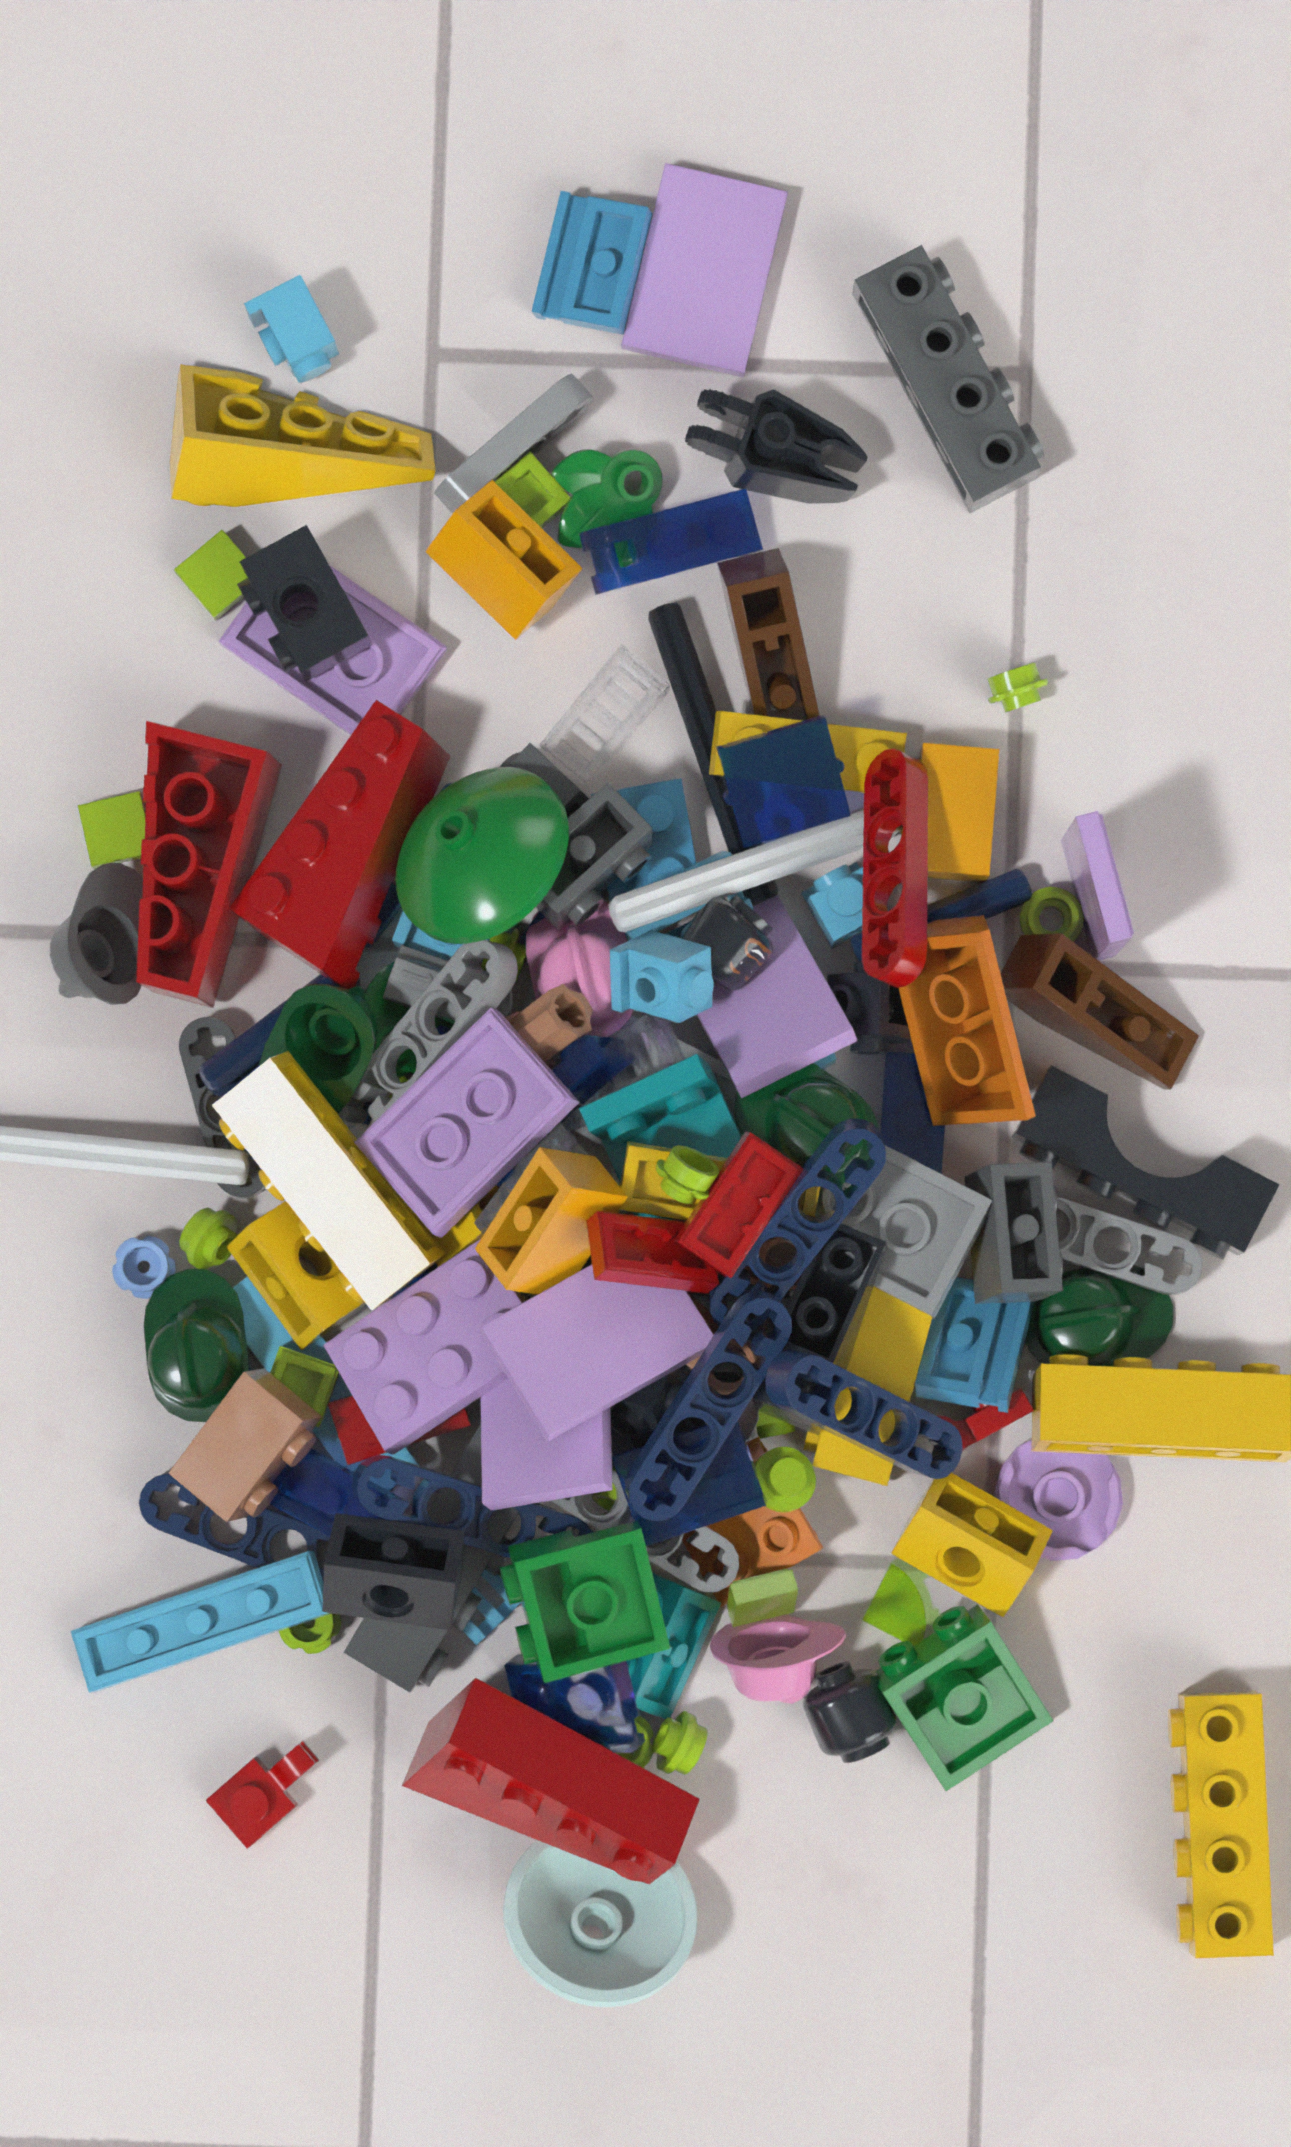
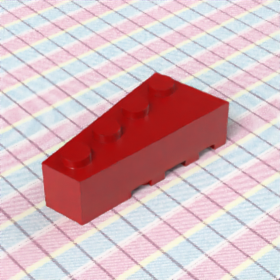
[136,721,282,1008]

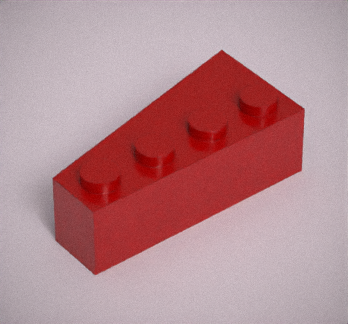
[229,700,451,989]
[402,1678,700,1885]

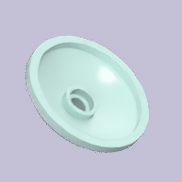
[503,1840,697,2007]

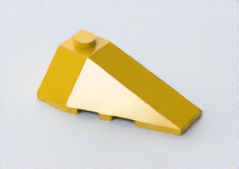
[169,364,436,507]

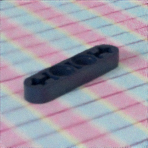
[709,1118,886,1332]
[625,1291,792,1521]
[765,1350,963,1479]
[351,1455,593,1558]
[139,1473,331,1582]

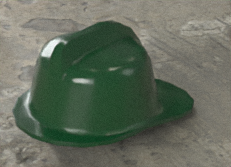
[260,984,378,1114]
[734,1063,879,1184]
[1025,1263,1173,1367]
[143,1269,249,1422]

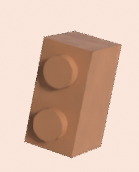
[168,1368,322,1522]

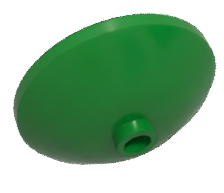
[396,767,569,944]

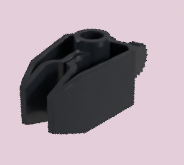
[685,389,868,504]

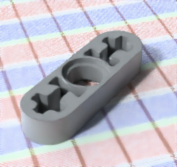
[434,374,594,514]

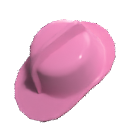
[526,901,633,1042]
[710,1615,846,1704]

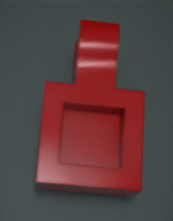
[937,1388,1034,1451]
[205,1741,319,1849]

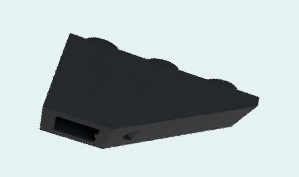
[751,1224,887,1436]

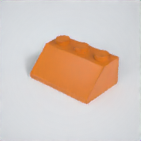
[899,915,1036,1126]

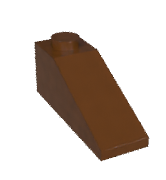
[717,548,821,723]
[1000,933,1199,1090]

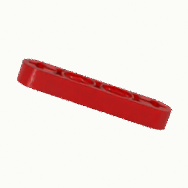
[862,748,928,988]

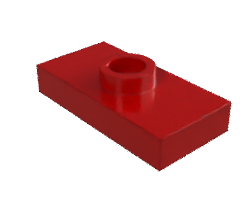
[673,1132,803,1278]
[586,1211,719,1293]

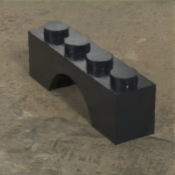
[1012,1065,1280,1260]

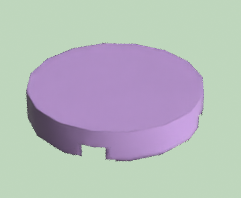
[994,1439,1123,1561]

